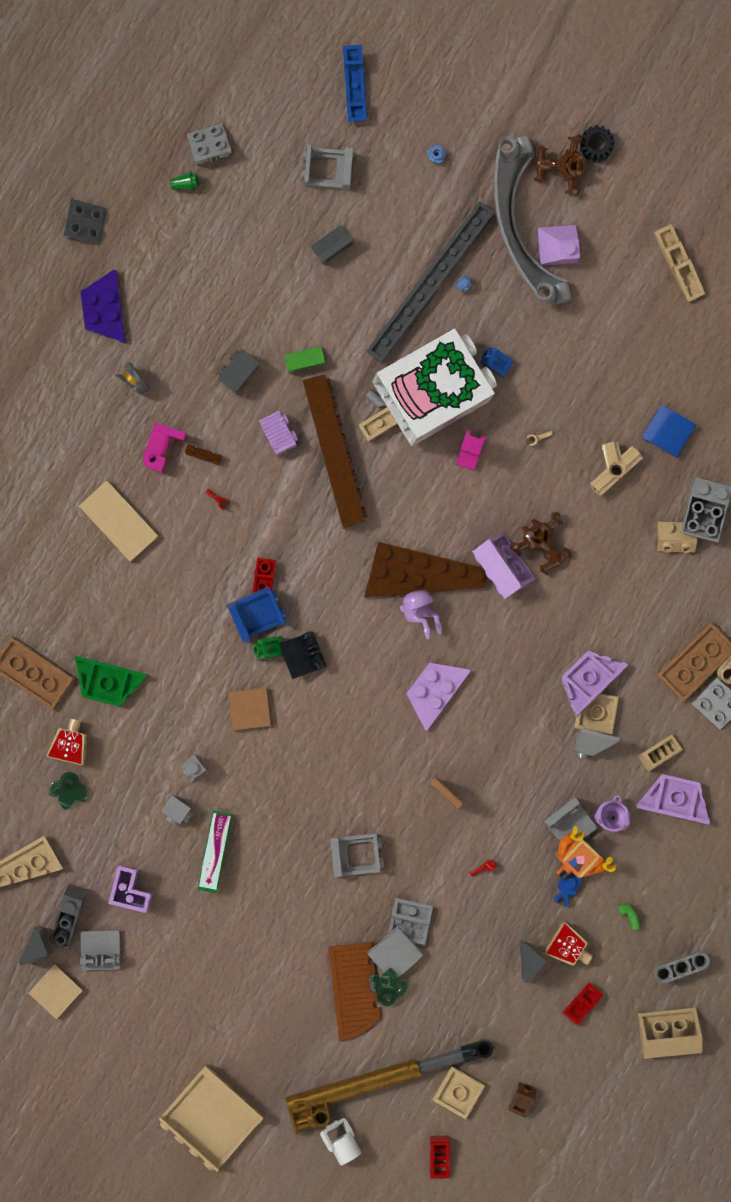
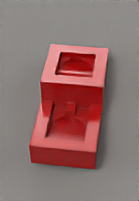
[562,982,603,1026]

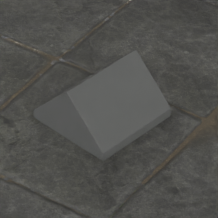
[19,926,53,965]
[520,941,547,983]

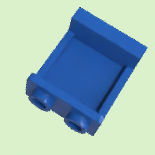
[227,586,287,643]

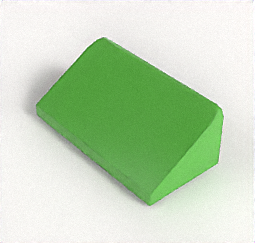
[285,346,326,373]

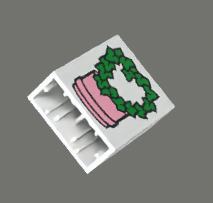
[372,329,497,447]

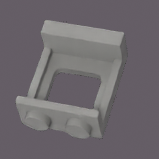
[301,144,353,190]
[330,833,384,877]

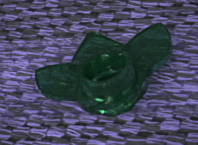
[49,772,87,810]
[369,968,408,1006]

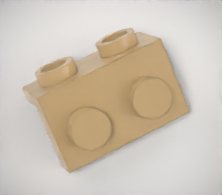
[657,522,697,553]

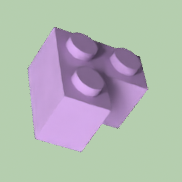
[108,865,153,913]

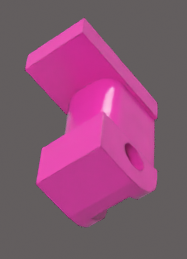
[143,423,187,474]
[456,430,486,471]

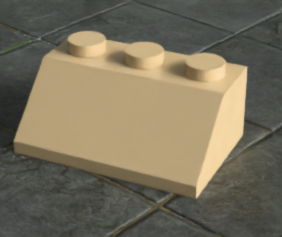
[638,1008,702,1059]

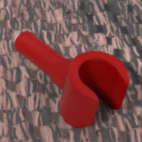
[205,489,230,509]
[470,859,497,876]

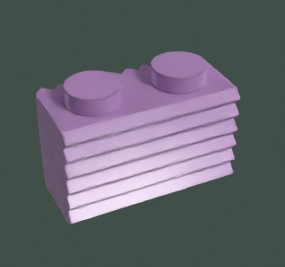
[259,411,298,457]

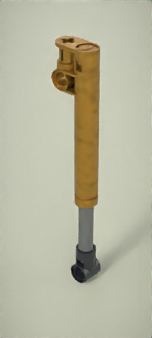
[285,1039,493,1135]

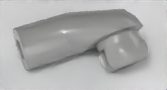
[366,389,387,408]

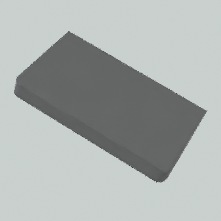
[311,225,354,265]

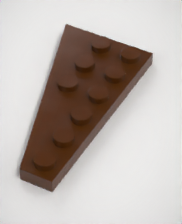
[364,542,488,598]

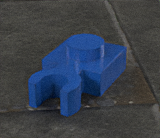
[554,874,582,907]

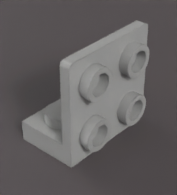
[544,797,597,841]

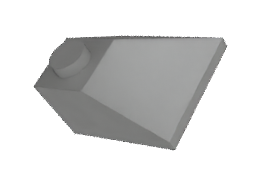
[573,728,619,759]

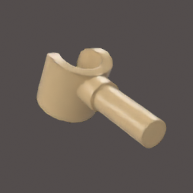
[526,431,553,447]

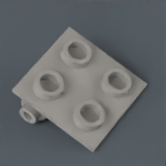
[186,123,232,165]
[692,677,731,730]
[80,930,120,971]

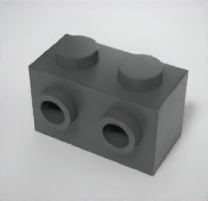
[218,349,260,395]

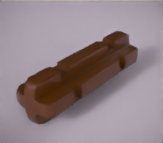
[185,444,222,465]

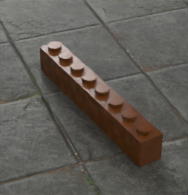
[303,374,368,529]

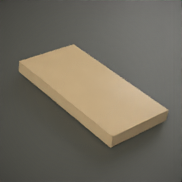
[79,481,159,562]

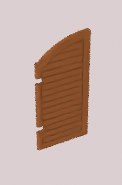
[329,942,381,1041]

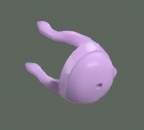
[400,590,442,640]
[595,795,630,832]

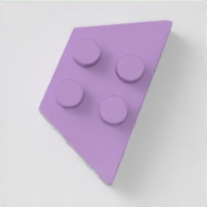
[561,651,628,717]
[407,663,470,731]
[636,774,710,825]

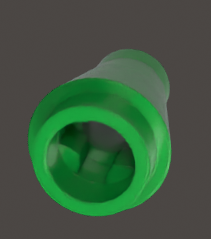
[170,172,199,190]

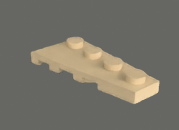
[0,835,64,887]

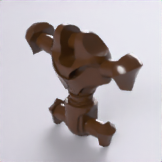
[534,134,587,197]
[510,512,572,575]

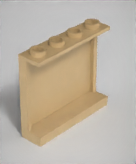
[159,1064,264,1172]

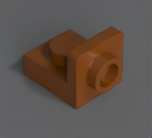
[508,1082,537,1118]

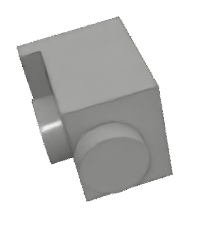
[181,755,207,782]

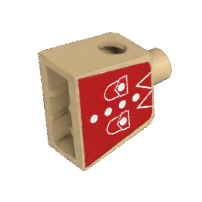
[47,719,87,766]
[544,921,593,966]

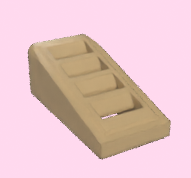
[638,734,683,772]

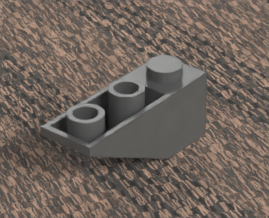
[50,884,88,949]

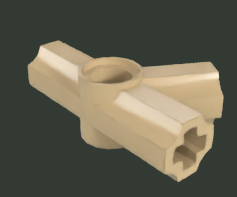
[589,442,643,497]

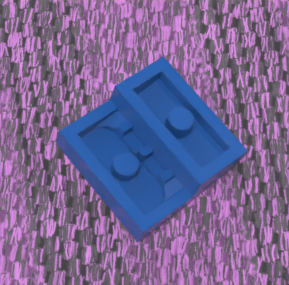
[642,405,696,458]

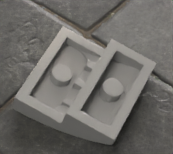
[388,898,433,947]
[368,926,423,982]

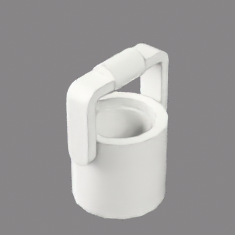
[320,1118,362,1166]

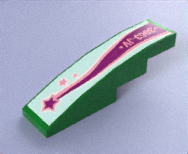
[198,810,232,894]

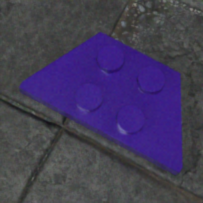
[80,270,125,343]

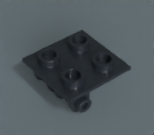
[278,631,327,679]

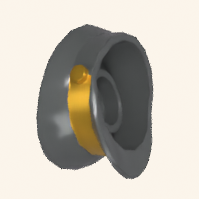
[115,362,149,395]

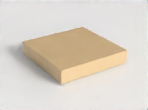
[574,694,619,735]
[28,964,83,1019]
[432,1065,485,1120]

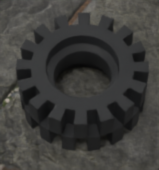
[579,125,615,162]

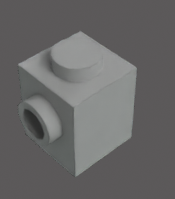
[161,795,192,825]

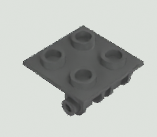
[63,198,106,245]

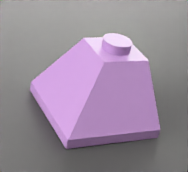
[538,225,580,266]

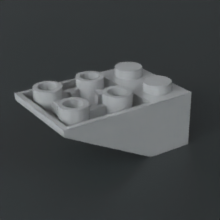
[681,477,731,543]

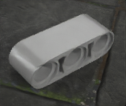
[653,951,710,983]

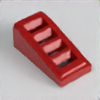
[430,1136,450,1179]

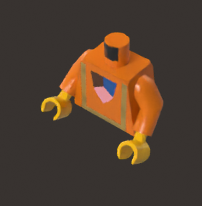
[556,826,617,880]

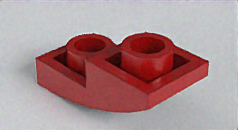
[252,557,276,593]

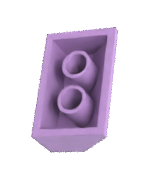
[472,532,536,599]

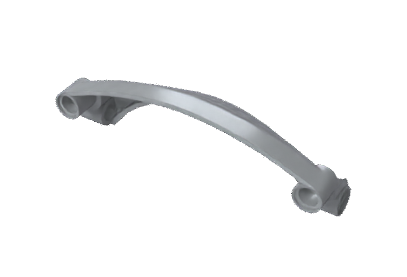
[494,136,572,304]

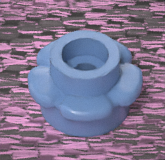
[428,145,446,163]
[455,275,472,292]

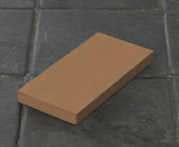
[656,622,731,703]
[0,636,75,711]

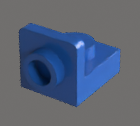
[480,348,514,377]

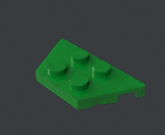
[74,656,147,707]

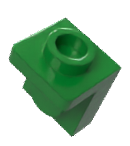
[253,636,283,660]

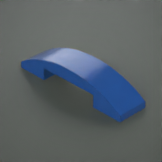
[343,45,367,122]

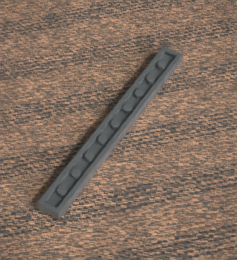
[366,201,495,363]

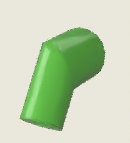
[618,903,641,930]

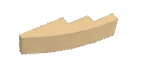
[653,224,705,302]

